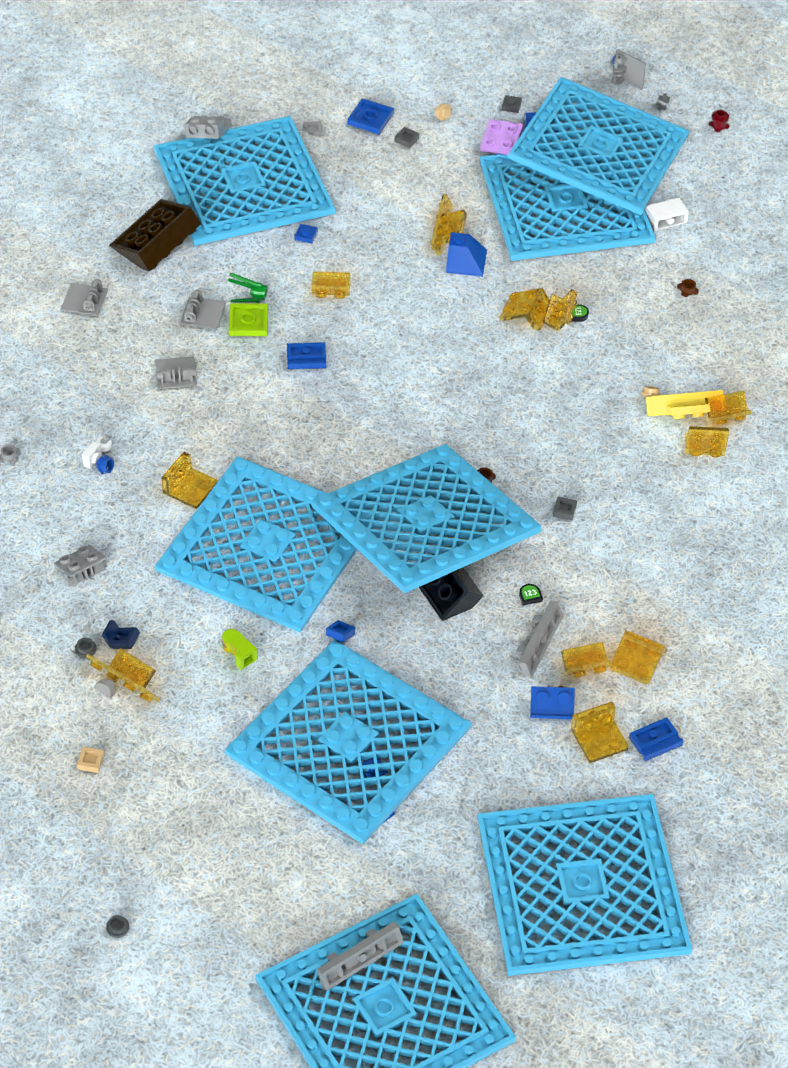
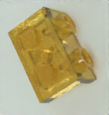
[311,271,350,299]
[543,289,578,331]
[705,390,752,424]
[561,642,611,678]

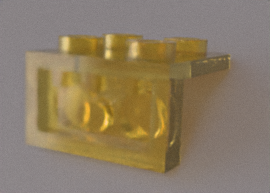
[499,288,553,330]
[684,426,729,457]
[161,452,218,509]
[610,630,668,685]
[571,702,629,763]

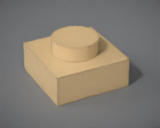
[77,747,105,773]

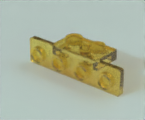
[430,194,467,256]
[86,648,161,703]

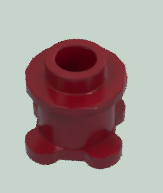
[709,110,730,132]

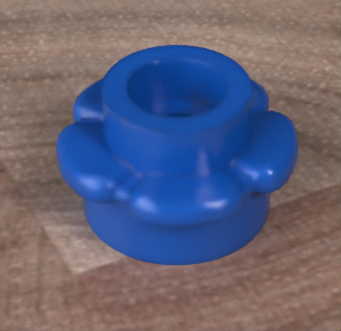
[96,455,114,474]

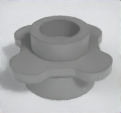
[0,444,21,464]

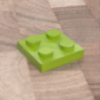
[229,303,268,336]

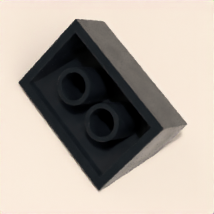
[419,554,483,621]

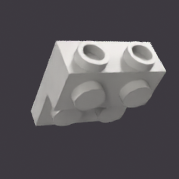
[184,116,232,139]

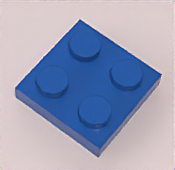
[347,98,394,135]

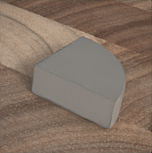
[303,121,323,136]
[94,679,115,699]

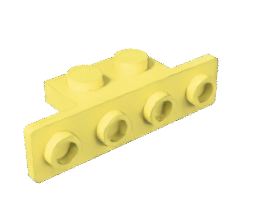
[646,390,724,419]

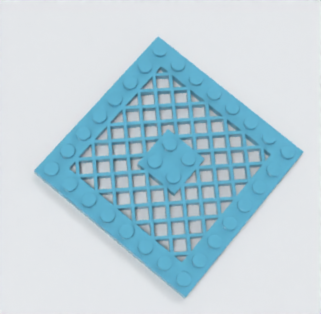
[508,77,690,215]
[154,116,335,246]
[479,146,655,261]
[312,444,541,594]
[155,456,378,633]
[225,639,471,844]
[477,794,692,976]
[255,894,516,1068]

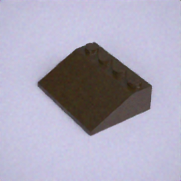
[109,199,201,271]

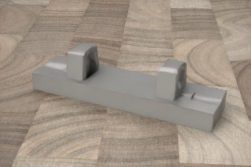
[516,601,563,678]
[317,922,403,991]

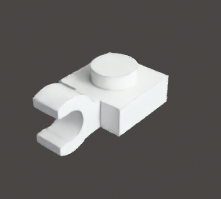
[82,436,112,469]

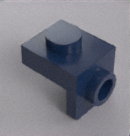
[102,620,140,649]

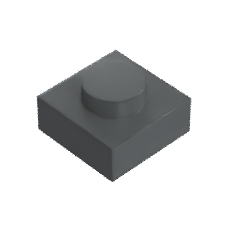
[501,95,522,113]
[394,127,419,148]
[553,496,577,521]

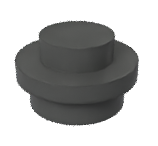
[656,93,670,110]
[75,638,96,658]
[106,915,130,938]

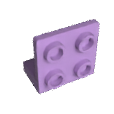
[480,119,525,155]

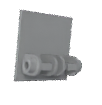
[612,49,646,90]
[61,279,108,316]
[180,290,226,330]
[155,356,197,389]
[54,545,107,585]

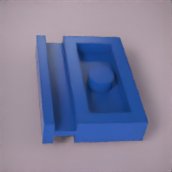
[287,342,326,369]
[530,686,575,719]
[629,717,684,761]

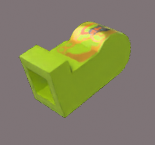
[222,629,258,670]

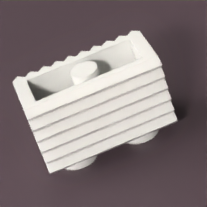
[645,198,688,231]

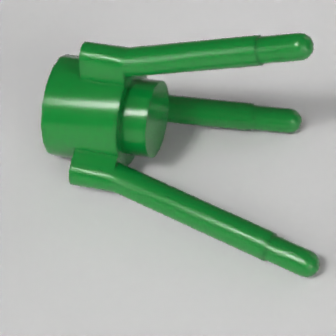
[228,273,268,303]

